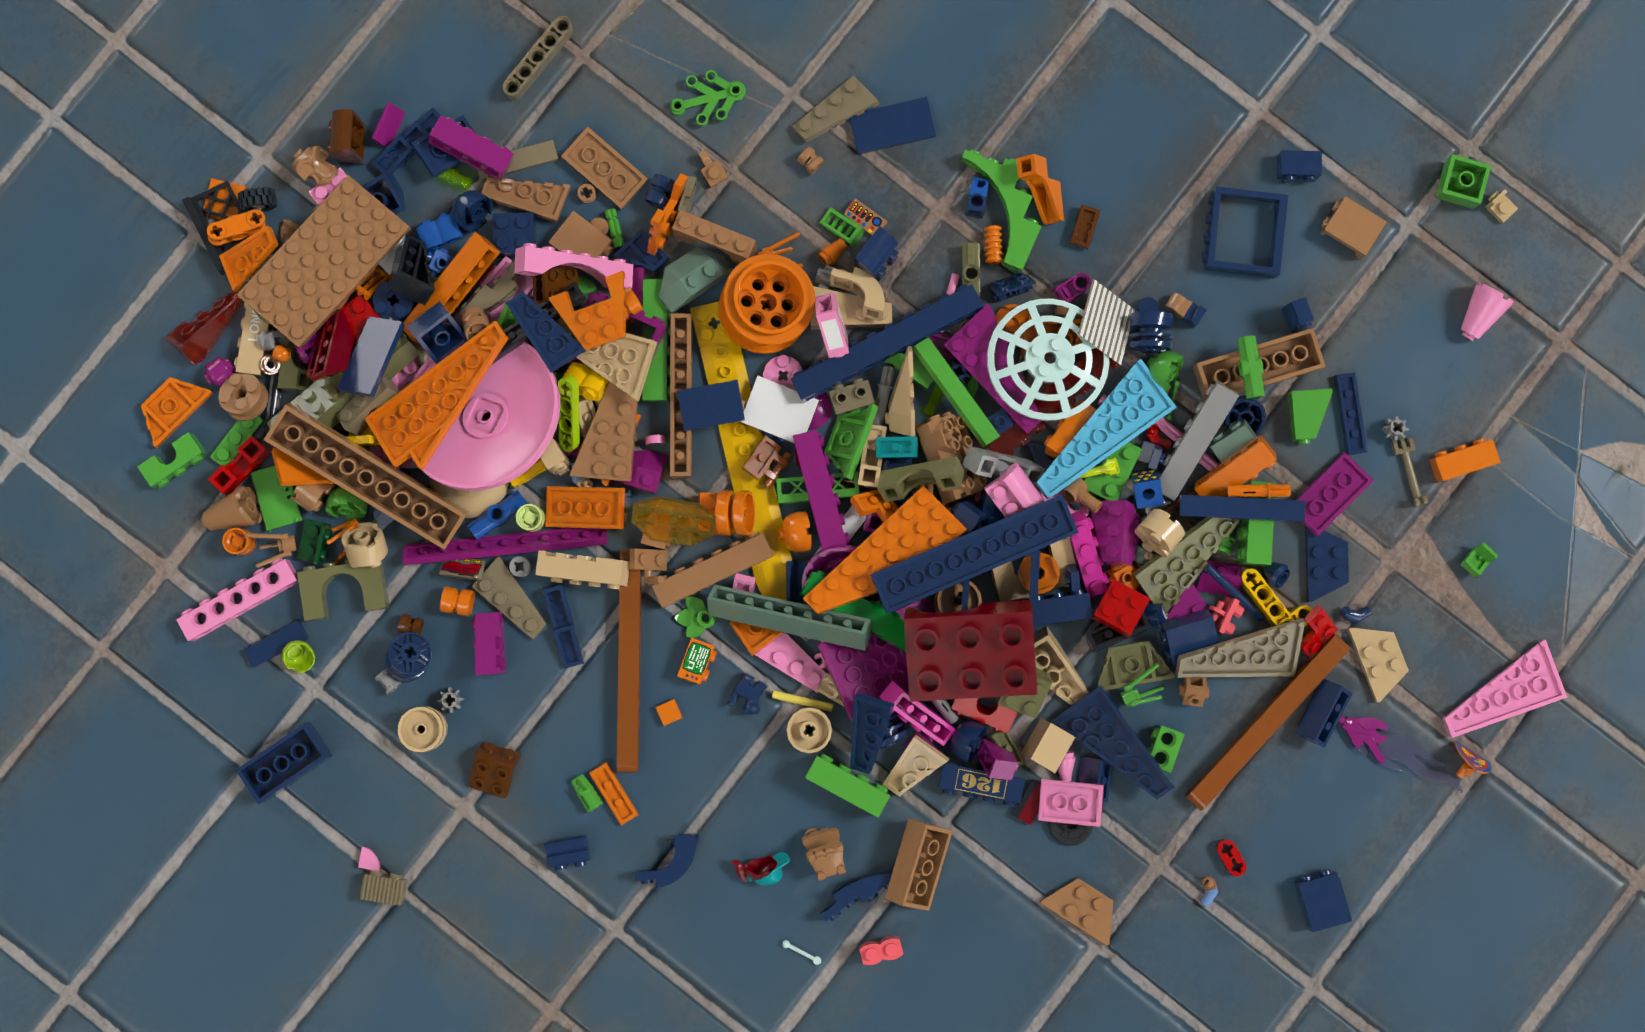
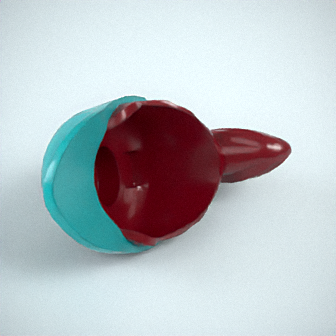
[731,852,790,886]

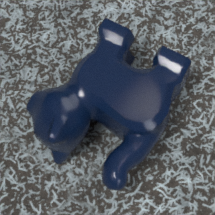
[727,672,768,715]

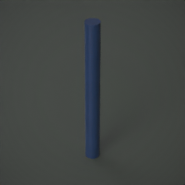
[1204,564,1265,622]

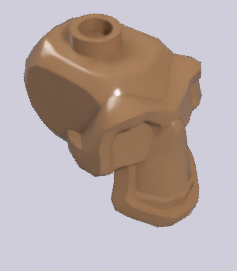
[292,146,338,186]

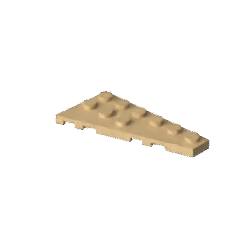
[556,317,657,402]

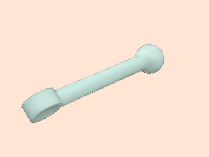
[782,940,821,965]

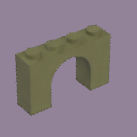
[297,560,390,621]

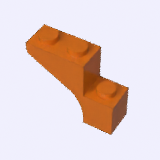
[1016,154,1064,225]

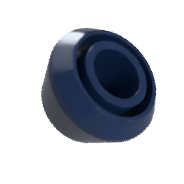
[1263,562,1290,589]

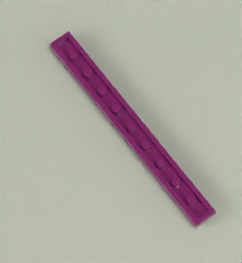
[402,528,608,565]

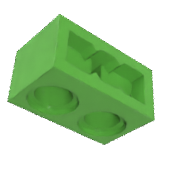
[1147,725,1185,773]

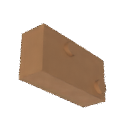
[885,818,953,911]

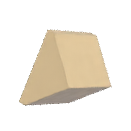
[1020,718,1076,773]

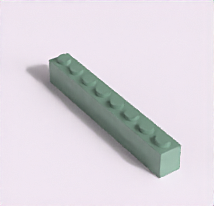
[707,584,871,651]

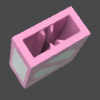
[815,292,849,358]

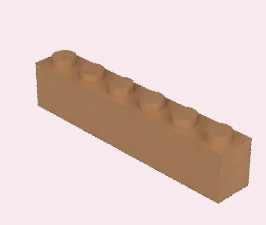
[652,532,775,608]

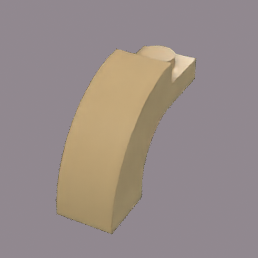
[830,267,885,322]
[858,424,887,487]

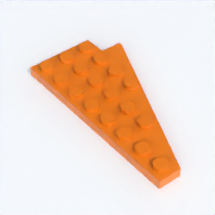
[364,320,509,470]
[803,486,967,615]

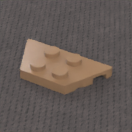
[1040,877,1113,946]

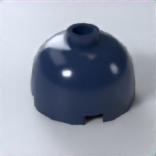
[452,190,493,232]
[1225,395,1267,434]
[950,721,987,763]

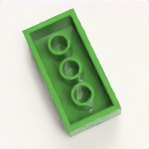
[1235,481,1276,567]
[805,753,890,818]

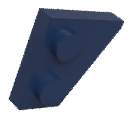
[614,228,670,272]

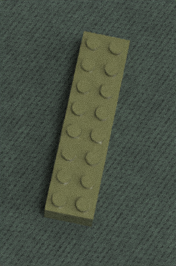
[267,317,421,429]

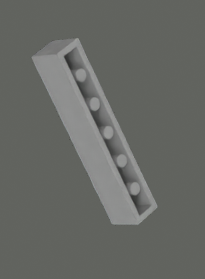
[1157,381,1239,501]

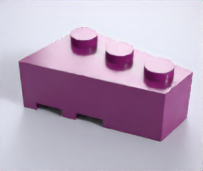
[1091,500,1136,566]
[472,612,506,676]

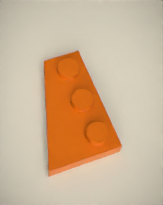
[219,226,279,292]

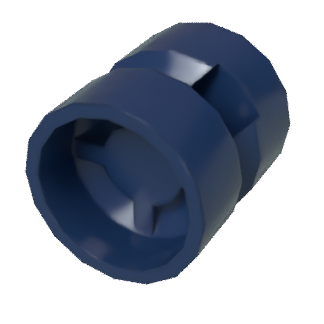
[644,174,675,210]

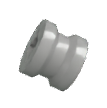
[258,330,285,351]
[509,556,532,577]

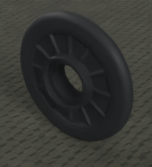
[1048,821,1093,846]

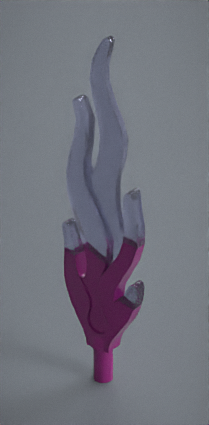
[1338,715,1463,793]

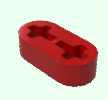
[1216,839,1246,876]

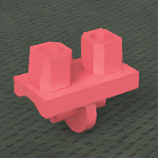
[1208,596,1244,635]

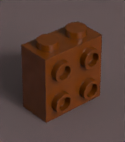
[533,266,579,305]

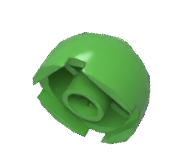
[1146,351,1184,392]
[326,486,368,520]

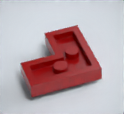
[1300,605,1338,659]

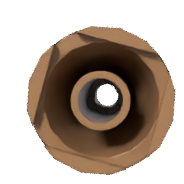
[201,486,262,531]

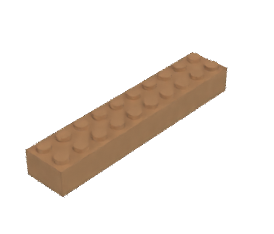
[264,403,468,550]

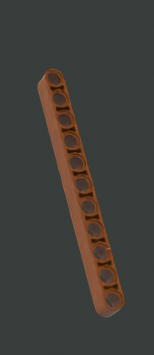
[617,549,642,772]
[1185,633,1351,811]

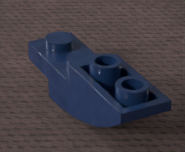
[821,872,892,921]

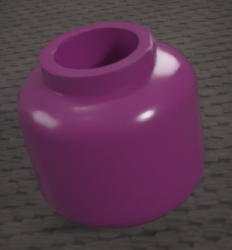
[204,357,236,387]

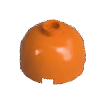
[778,511,811,552]

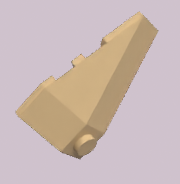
[1034,626,1090,706]

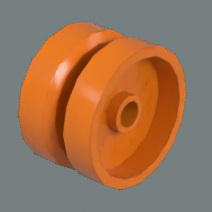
[715,490,755,536]

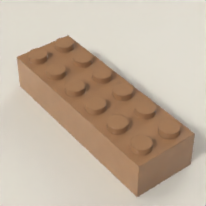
[1192,328,1326,402]

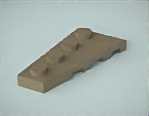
[792,75,880,143]
[472,556,547,640]

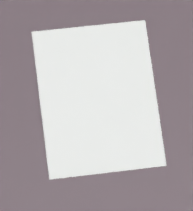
[740,376,819,443]

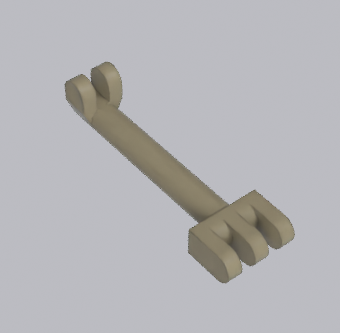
[1391,437,1428,507]

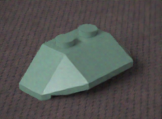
[659,247,734,314]

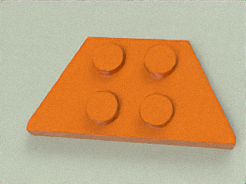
[141,377,214,448]

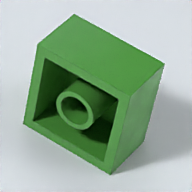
[1435,154,1492,209]

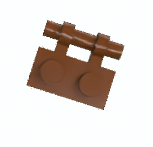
[741,435,791,489]

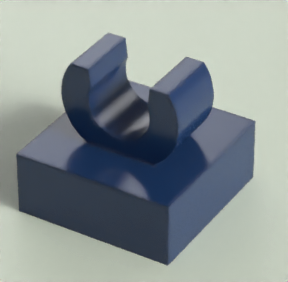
[1144,603,1167,629]

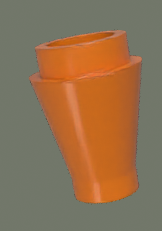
[817,238,847,266]

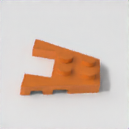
[647,173,688,256]
[548,271,626,350]

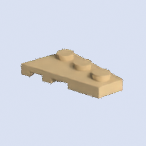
[882,735,949,796]

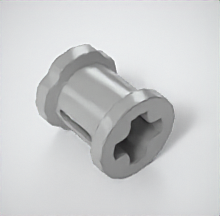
[375,669,402,695]

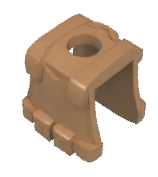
[802,827,846,881]

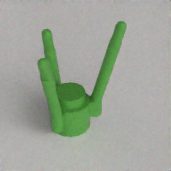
[1121,663,1165,707]

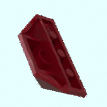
[306,309,354,381]

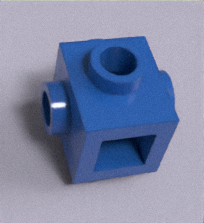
[427,247,454,278]

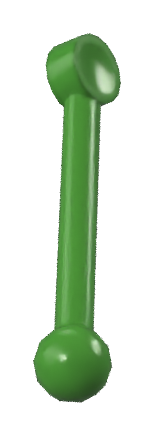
[1164,380,1180,421]

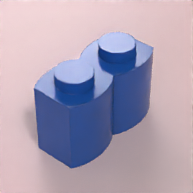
[416,212,464,252]

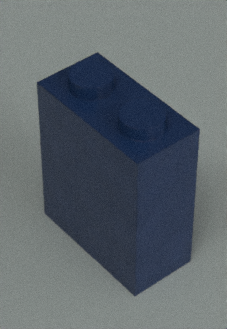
[1159,609,1219,667]
[1294,869,1352,932]

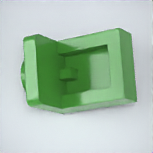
[1460,542,1498,578]

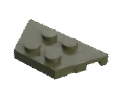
[1097,641,1175,690]

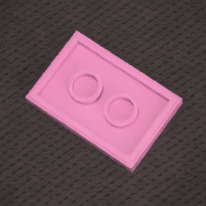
[1038,779,1104,827]

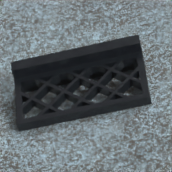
[182,181,249,275]

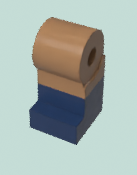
[1165,292,1207,328]

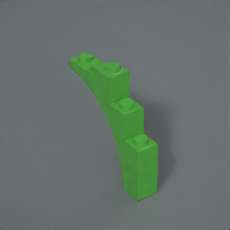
[961,149,1042,273]

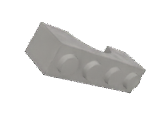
[962,446,1045,488]

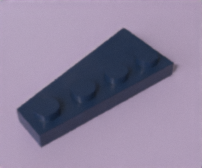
[850,693,895,774]

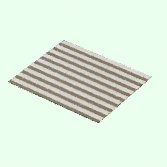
[1078,279,1135,365]

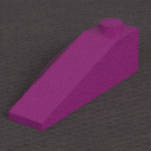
[611,450,669,495]

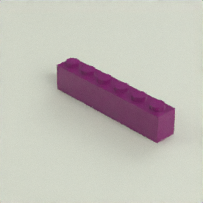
[793,430,851,555]

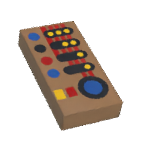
[843,198,888,236]

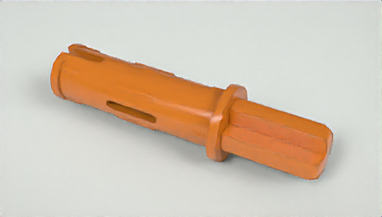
[1227,482,1291,499]

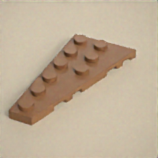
[569,381,638,481]

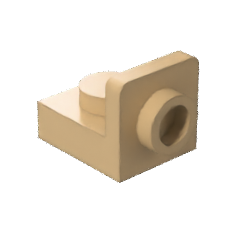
[1485,189,1518,224]

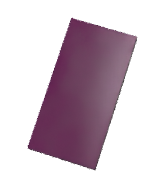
[1296,452,1374,537]

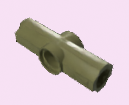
[961,243,981,298]

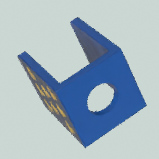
[1130,468,1164,509]

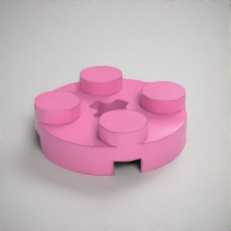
[763,355,802,391]

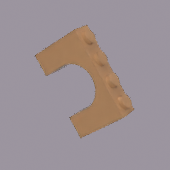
[672,210,757,264]

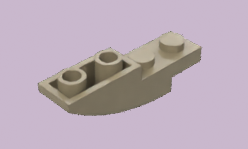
[459,261,522,317]

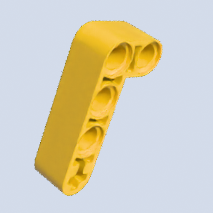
[1240,568,1312,627]

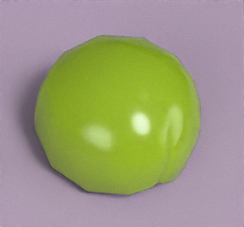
[281,640,315,673]

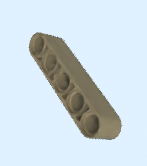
[503,16,573,101]

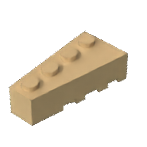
[811,286,892,330]
[535,550,629,590]

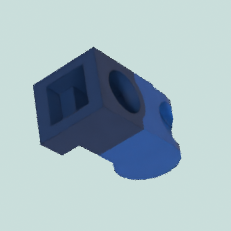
[965,177,989,219]

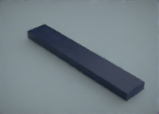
[1179,495,1306,522]

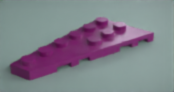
[944,303,1041,434]

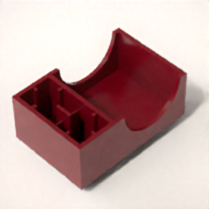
[904,600,1038,702]

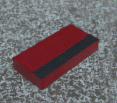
[1012,779,1041,825]

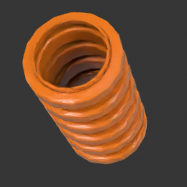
[984,225,1003,264]

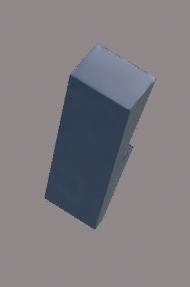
[542,582,584,669]

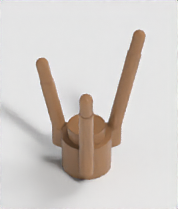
[245,533,297,568]

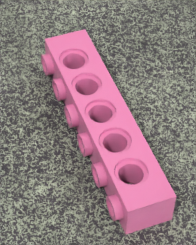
[176,558,299,641]

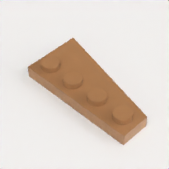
[481,177,571,223]

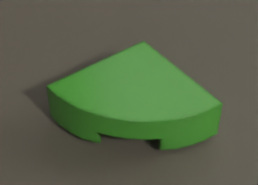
[578,276,598,295]

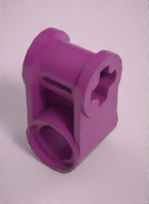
[1051,273,1091,307]

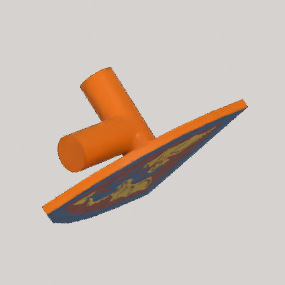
[1455,741,1491,778]

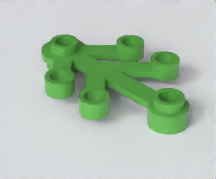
[670,70,746,127]

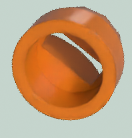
[272,344,291,362]

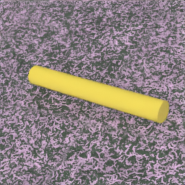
[772,690,833,712]

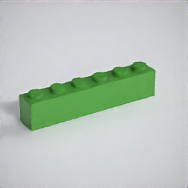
[642,279,673,403]

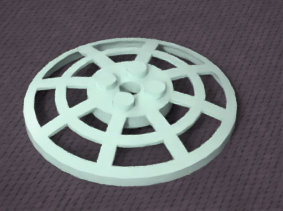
[987,299,1109,421]

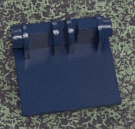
[989,273,1036,302]

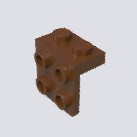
[468,741,521,798]

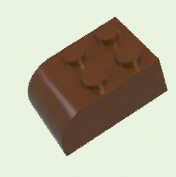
[328,109,366,165]

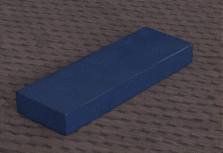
[244,620,309,668]

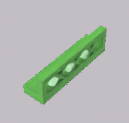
[776,471,860,505]

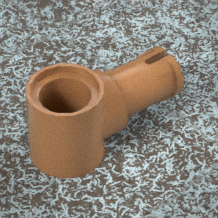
[1061,478,1102,513]

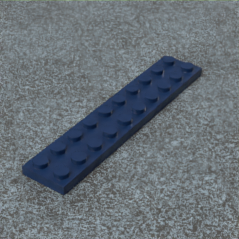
[870,494,1079,614]

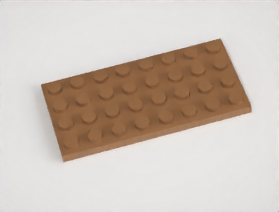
[237,175,411,349]

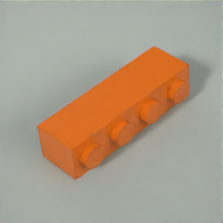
[1194,435,1277,497]

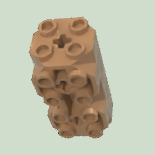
[915,411,987,506]

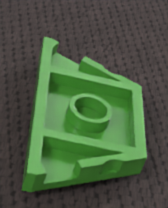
[824,404,878,480]

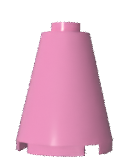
[1460,282,1514,341]

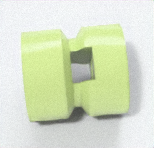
[516,504,546,532]

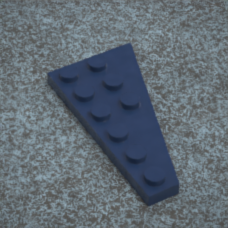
[1052,685,1175,800]

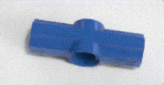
[467,490,528,540]

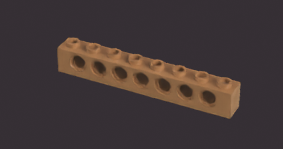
[670,314,692,478]

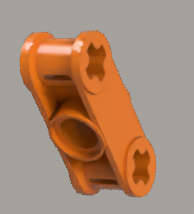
[207,209,266,246]

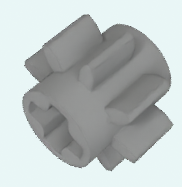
[815,265,835,289]
[1381,416,1409,443]
[437,687,465,713]

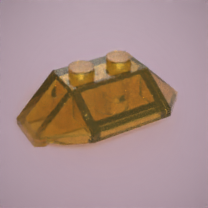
[631,496,716,546]

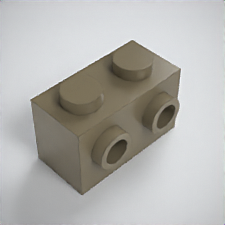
[829,378,875,417]

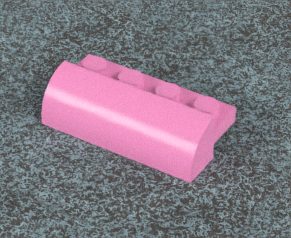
[984,462,1045,518]

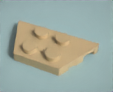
[1347,628,1409,703]

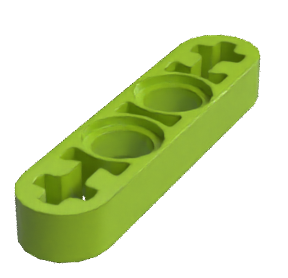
[558,376,580,452]

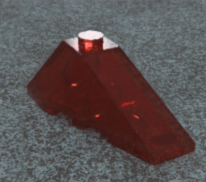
[164,290,243,365]

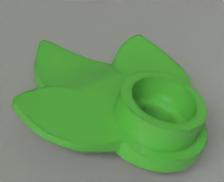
[675,597,716,638]

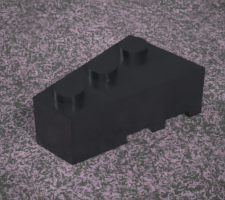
[387,234,435,305]
[1084,612,1151,654]

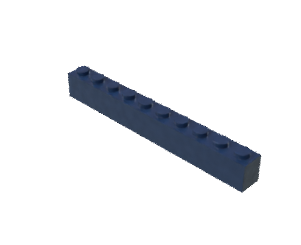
[791,284,983,403]

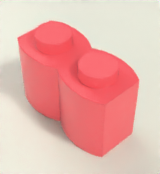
[859,935,903,965]

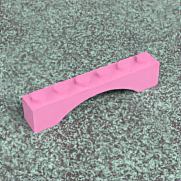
[514,243,633,289]

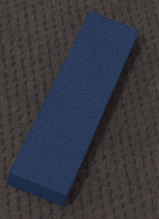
[1334,372,1368,455]

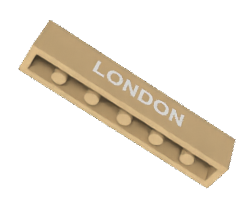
[234,254,274,378]

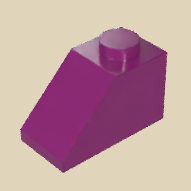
[976,739,1018,780]

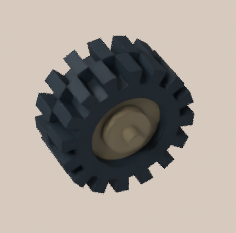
[238,187,277,212]

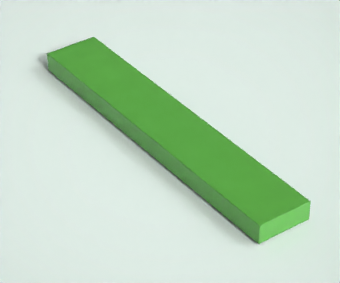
[912,337,1000,448]

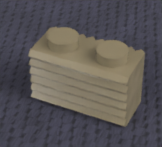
[360,870,408,905]

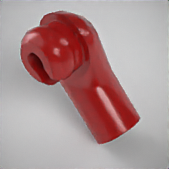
[1146,424,1171,450]

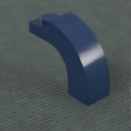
[635,833,696,888]

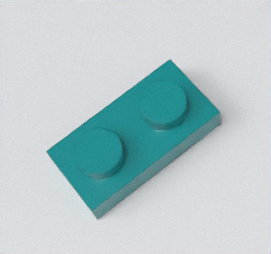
[876,436,918,458]

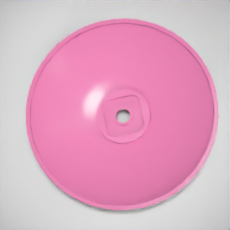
[410,342,560,491]

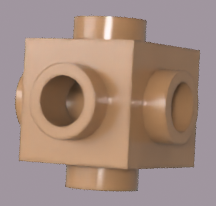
[1178,677,1209,707]

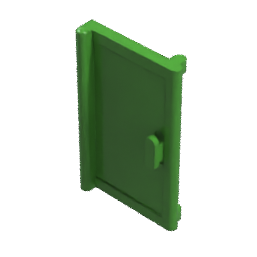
[251,466,303,532]

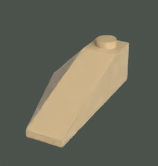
[884,346,915,437]

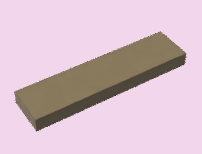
[478,140,559,181]

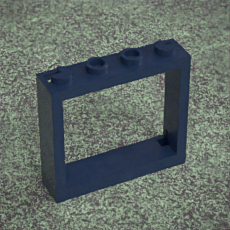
[1202,186,1288,278]
[958,550,1040,634]

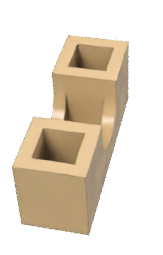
[540,438,572,476]

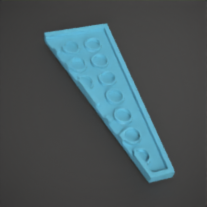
[1035,359,1176,500]

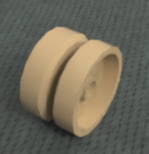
[398,706,448,752]
[787,707,832,753]

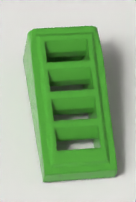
[819,207,865,248]

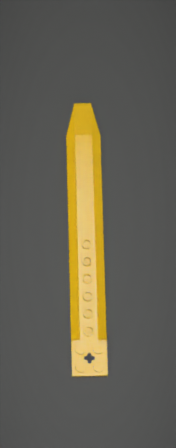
[690,301,792,600]

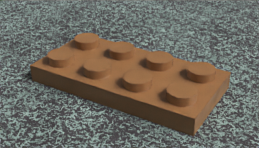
[561,127,649,210]

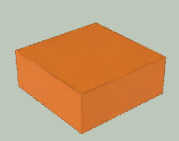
[655,699,683,726]

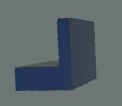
[786,561,809,602]
[1078,757,1112,802]

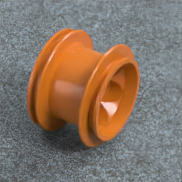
[719,254,815,354]

